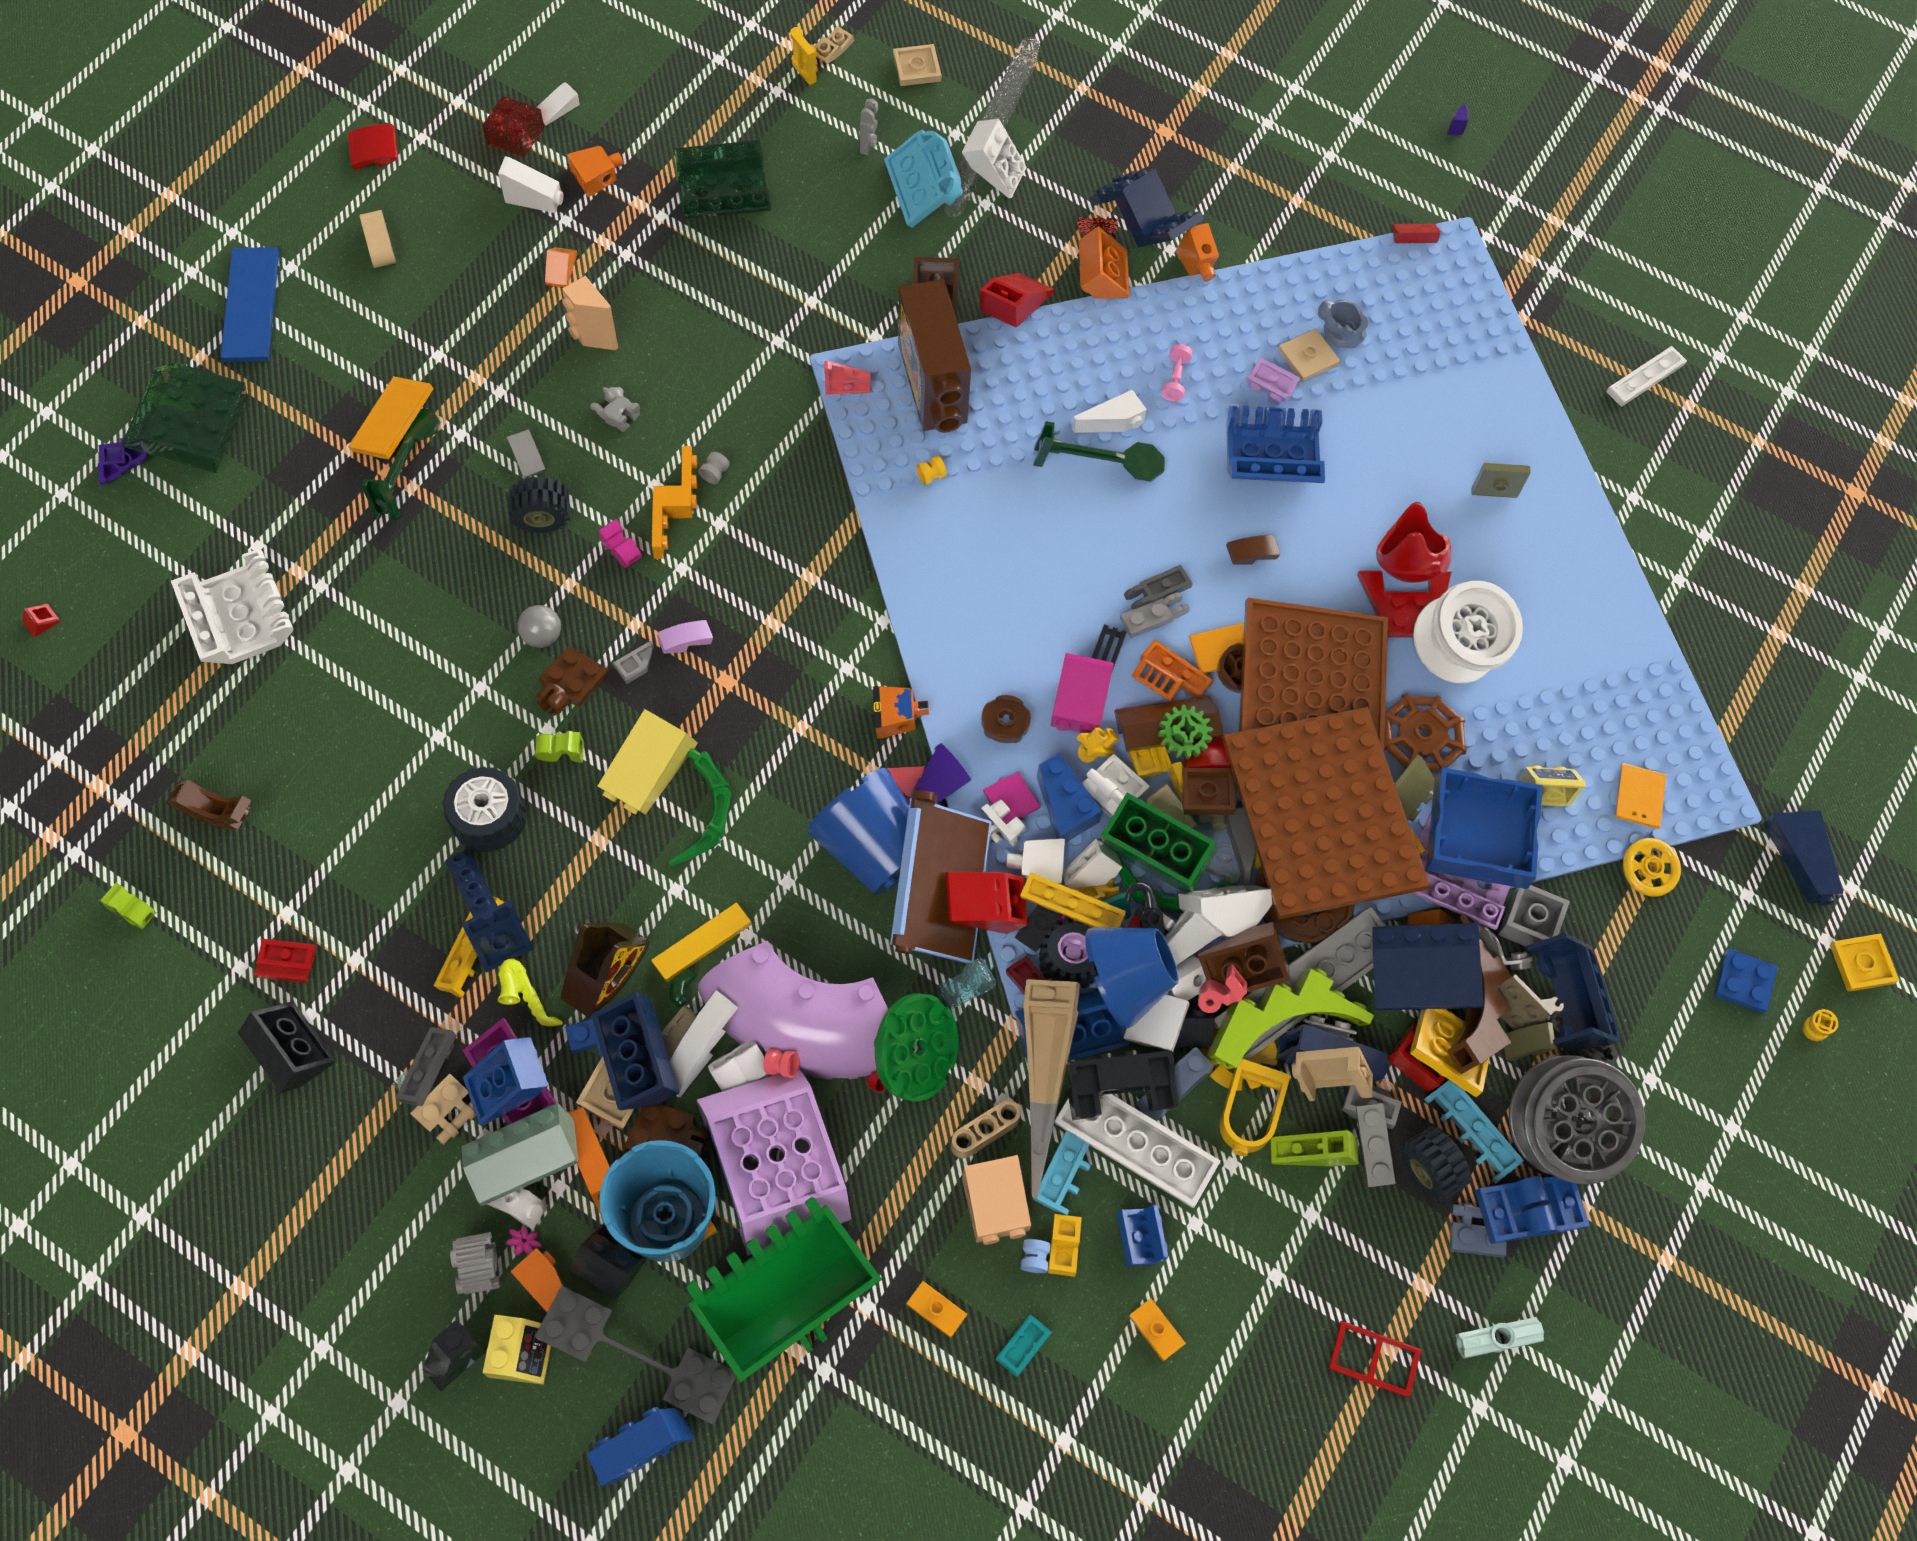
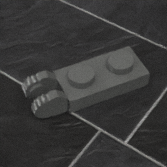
[1124,565,1193,610]

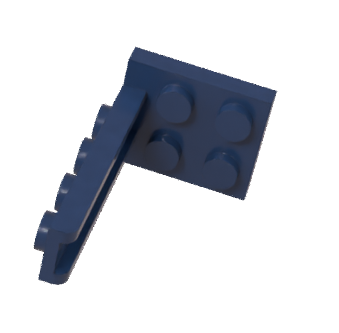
[445,849,533,973]

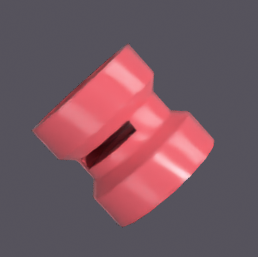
[763,1048,800,1078]

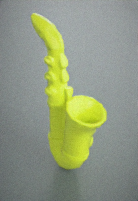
[498,959,563,1027]

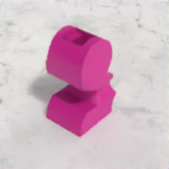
[599,519,642,568]

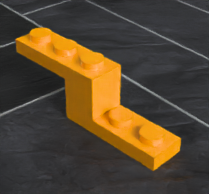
[652,446,697,559]

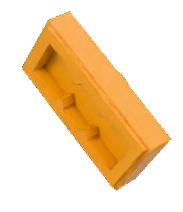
[906,1281,967,1338]
[1129,1298,1186,1362]

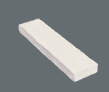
[1606,346,1687,407]

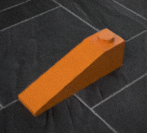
[511,1248,592,1356]

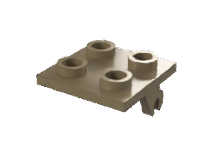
[1498,974,1564,1030]

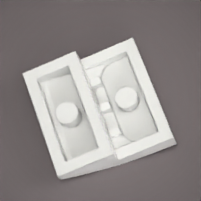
[1124,995,1189,1052]

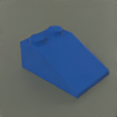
[463,1037,548,1126]

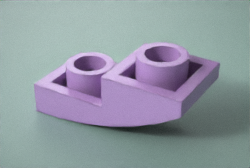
[657,620,713,654]

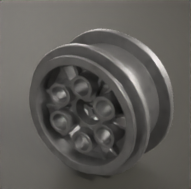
[1509,1055,1645,1184]

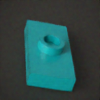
[995,1314,1052,1377]

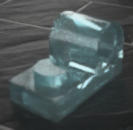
[938,959,996,1010]

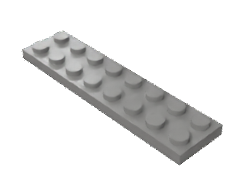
[1214,907,1384,1060]

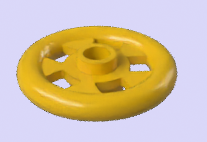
[1623,838,1681,897]

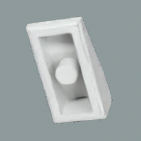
[532,82,580,126]

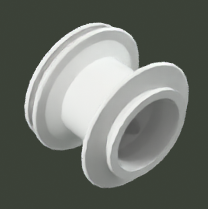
[1413,581,1523,683]

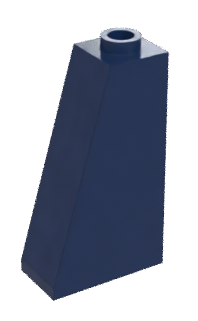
[1764,810,1843,906]
[1276,1024,1388,1083]

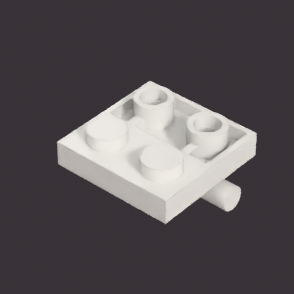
[1082,754,1150,818]

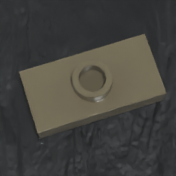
[661,1005,697,1061]

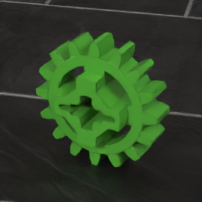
[1158,705,1213,760]

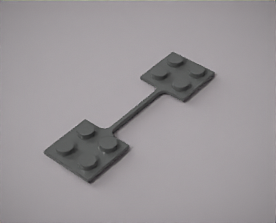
[534,1286,736,1425]

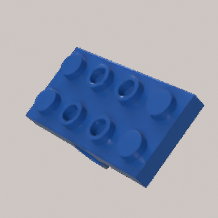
[1475,1176,1590,1244]

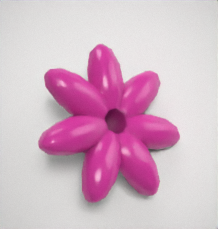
[506,1225,542,1255]

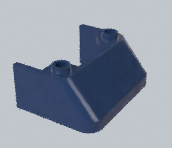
[1526,933,1620,1051]

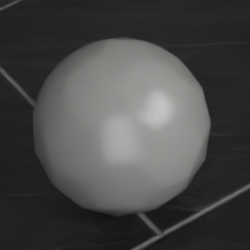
[517,605,561,648]

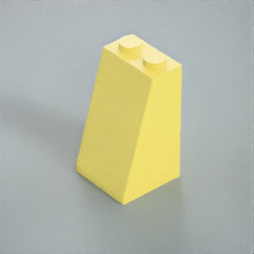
[598,709,698,815]

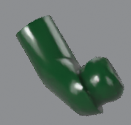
[669,969,695,1007]

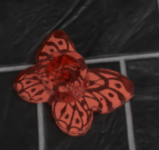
[1077,217,1119,240]

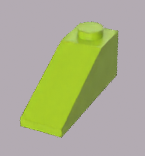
[1271,1130,1359,1166]

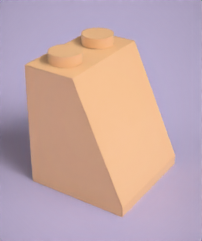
[962,1155,1031,1245]

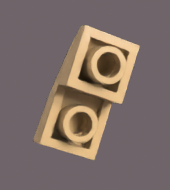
[814,26,855,64]

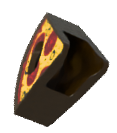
[561,922,650,1017]

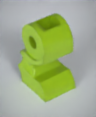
[534,731,584,763]
[100,882,156,929]

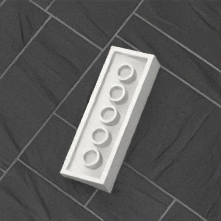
[1054,1094,1220,1208]

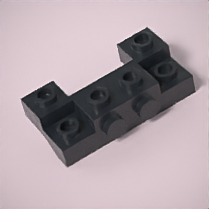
[1066,1050,1179,1120]

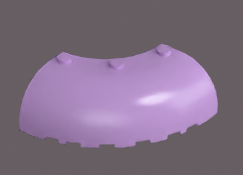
[698,940,888,1079]

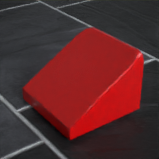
[22,604,60,637]

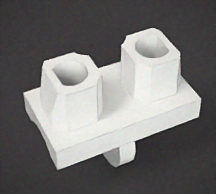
[981,800,1026,847]

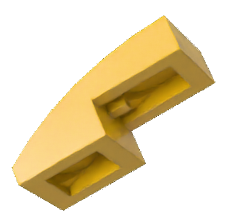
[1048,1214,1082,1277]

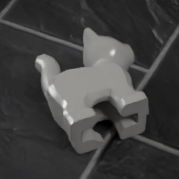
[590,387,640,432]

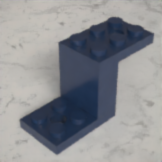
[1090,168,1204,247]

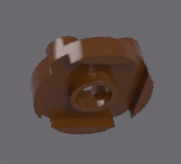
[981,695,1031,743]

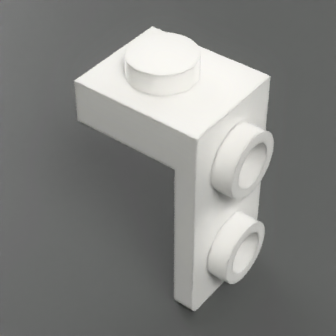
[486,1188,548,1229]

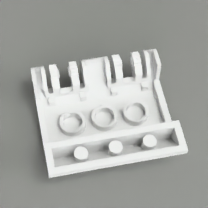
[171,550,293,664]

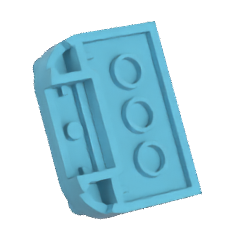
[884,130,963,228]

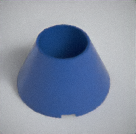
[1085,927,1179,1029]

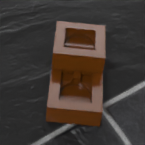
[1226,535,1281,565]

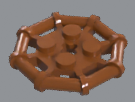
[1384,693,1467,773]

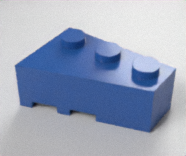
[587,1407,695,1486]

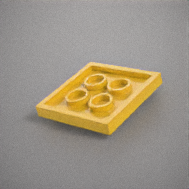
[1410,1009,1490,1098]

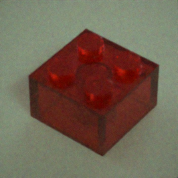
[482,96,544,157]

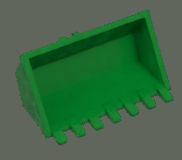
[686,1197,882,1382]

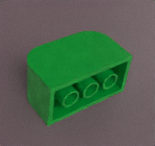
[1101,792,1218,893]

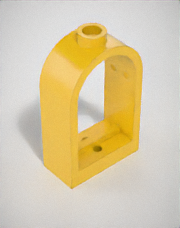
[1219,1059,1291,1156]

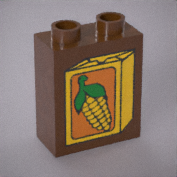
[898,279,971,433]

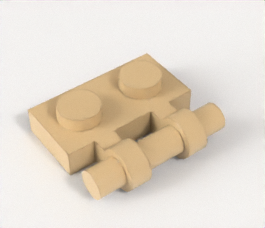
[410,1074,476,1145]

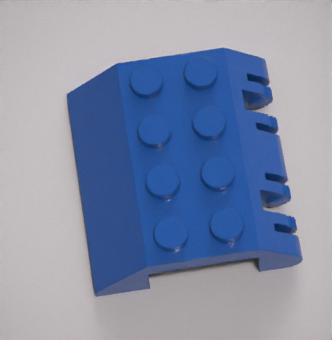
[1226,405,1325,483]

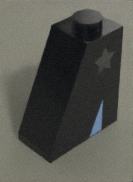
[422,1319,486,1391]

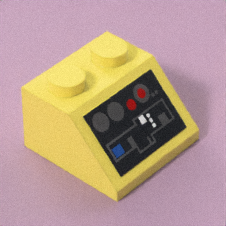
[1519,765,1585,806]
[482,1315,552,1385]

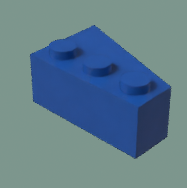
[1037,753,1102,843]

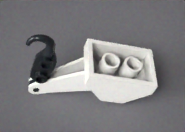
[1126,882,1272,965]

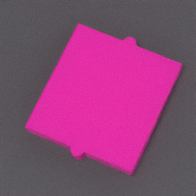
[983,772,1040,825]

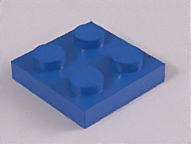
[1714,948,1778,1014]

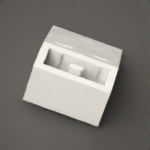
[962,119,1027,198]

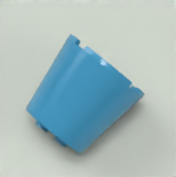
[600,1140,716,1262]

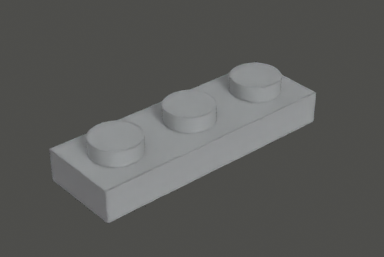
[1355,1103,1396,1187]

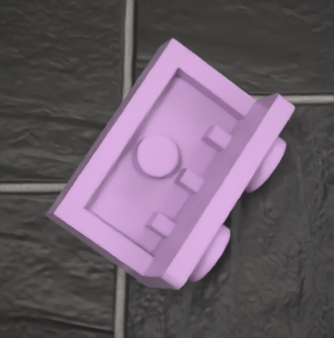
[1246,357,1300,403]

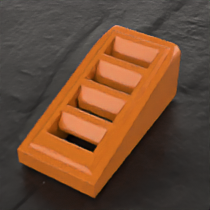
[1132,656,1185,701]

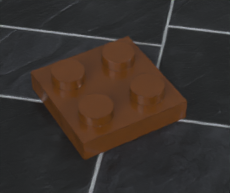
[1182,768,1235,815]

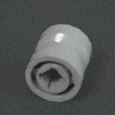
[698,452,730,485]

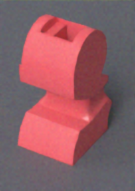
[1198,964,1247,1013]

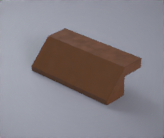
[1114,696,1224,752]

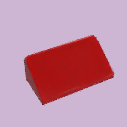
[1392,224,1441,243]

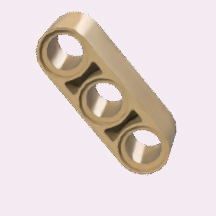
[360,210,396,269]
[951,1100,1021,1158]

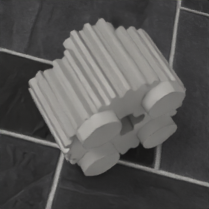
[450,1232,500,1295]

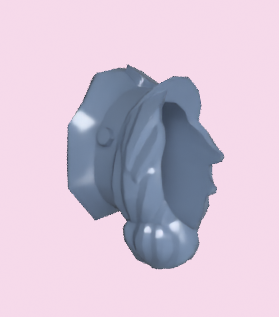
[1318,300,1368,348]

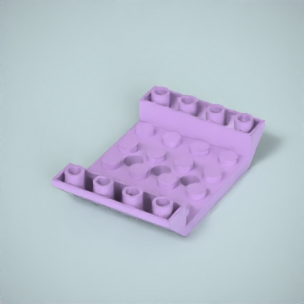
[697,1068,851,1256]

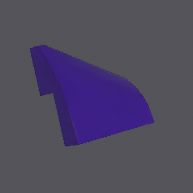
[98,436,150,485]

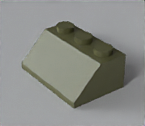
[1395,755,1435,822]

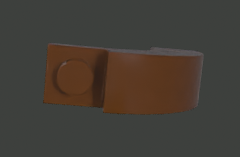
[166,779,251,830]

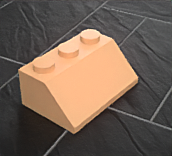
[562,276,618,350]

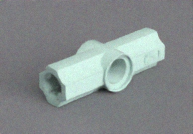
[1456,1317,1544,1359]

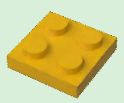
[1830,934,1899,992]

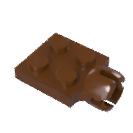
[536,646,609,716]
[624,1104,711,1160]

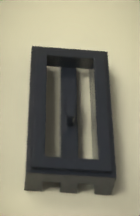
[1092,624,1127,675]

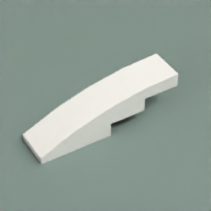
[670,990,739,1098]

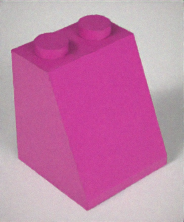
[1050,653,1114,733]

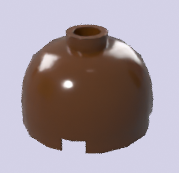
[1217,643,1243,693]

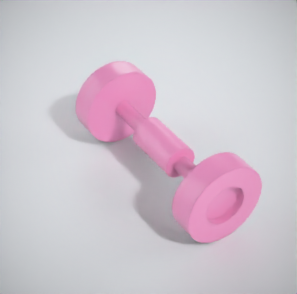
[1162,344,1193,402]

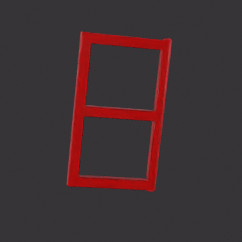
[1328,1321,1422,1398]

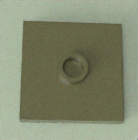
[1471,463,1531,498]

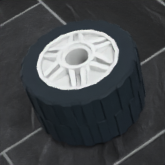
[443,767,526,852]

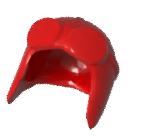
[1376,502,1451,583]

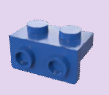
[1116,1205,1168,1267]

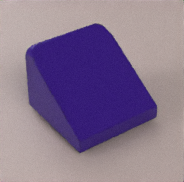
[1448,104,1468,135]

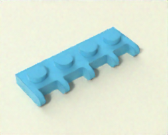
[1424,1080,1524,1184]
[1032,1131,1091,1215]

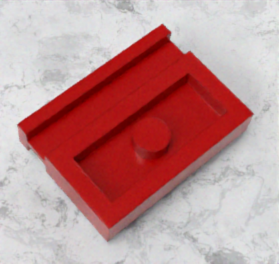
[253,939,317,984]

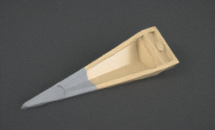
[1023,979,1080,1199]

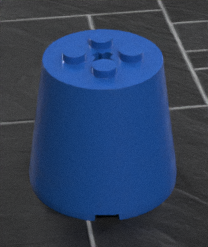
[807,768,909,896]

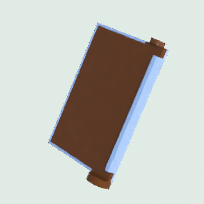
[890,790,992,964]

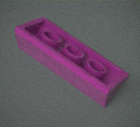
[462,1018,556,1125]

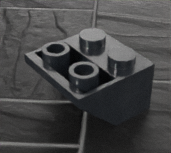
[1175,994,1215,1047]
[570,1223,647,1299]

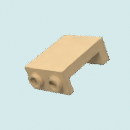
[1292,1047,1373,1101]

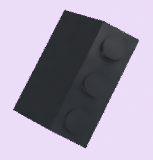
[237,1001,336,1093]

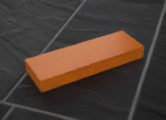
[1140,640,1213,698]

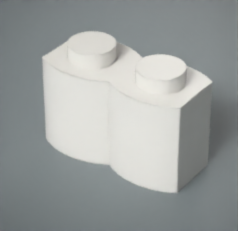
[708,1041,768,1091]

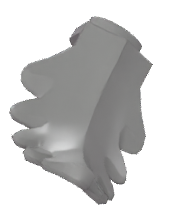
[1450,918,1533,970]

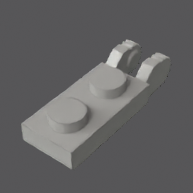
[860,98,878,155]
[1120,592,1189,638]

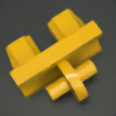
[1076,728,1120,763]

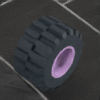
[1039,919,1099,989]

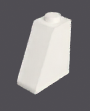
[498,156,564,213]

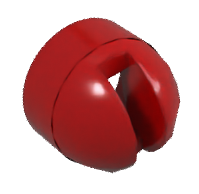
[867,1071,886,1093]

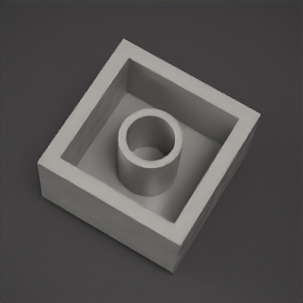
[1498,885,1570,947]

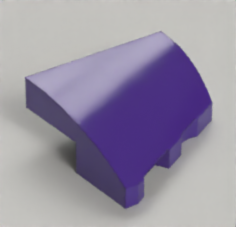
[914,743,971,804]

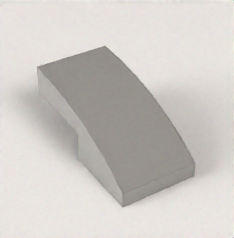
[507,430,546,479]

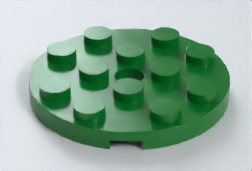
[874,993,959,1101]

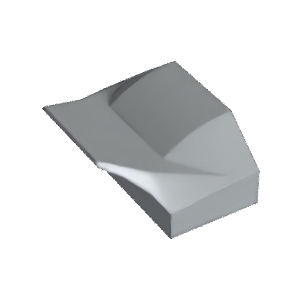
[1342,1085,1402,1129]

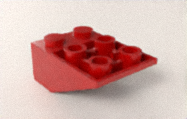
[980,273,1055,328]
[945,872,1028,934]

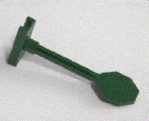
[361,408,440,521]
[1033,421,1165,482]

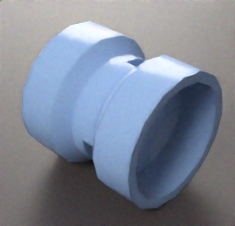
[1020,1239,1051,1273]

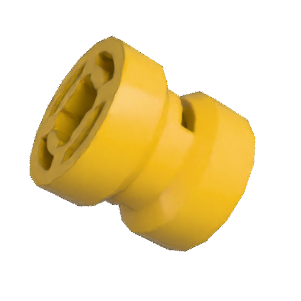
[916,455,947,486]
[1802,1009,1838,1042]

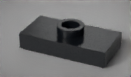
[1015,905,1063,953]

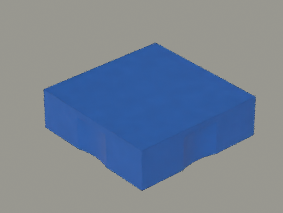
[1426,767,1543,889]

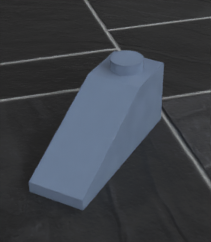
[1135,1047,1214,1121]

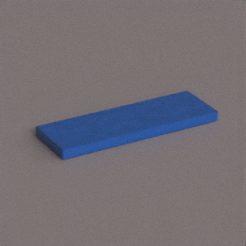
[221,247,279,362]

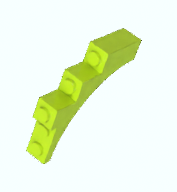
[1206,968,1374,1069]

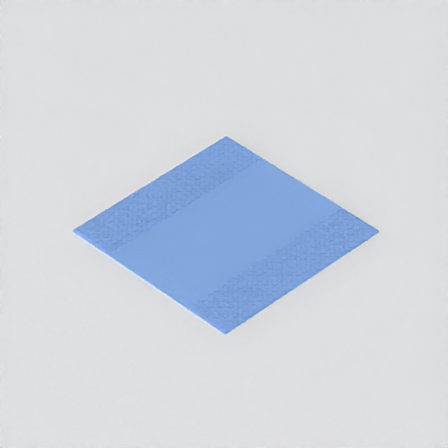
[810,217,1762,1018]

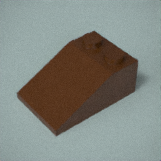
[913,257,959,320]
[1198,922,1290,992]

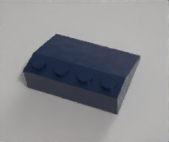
[1372,923,1483,1010]

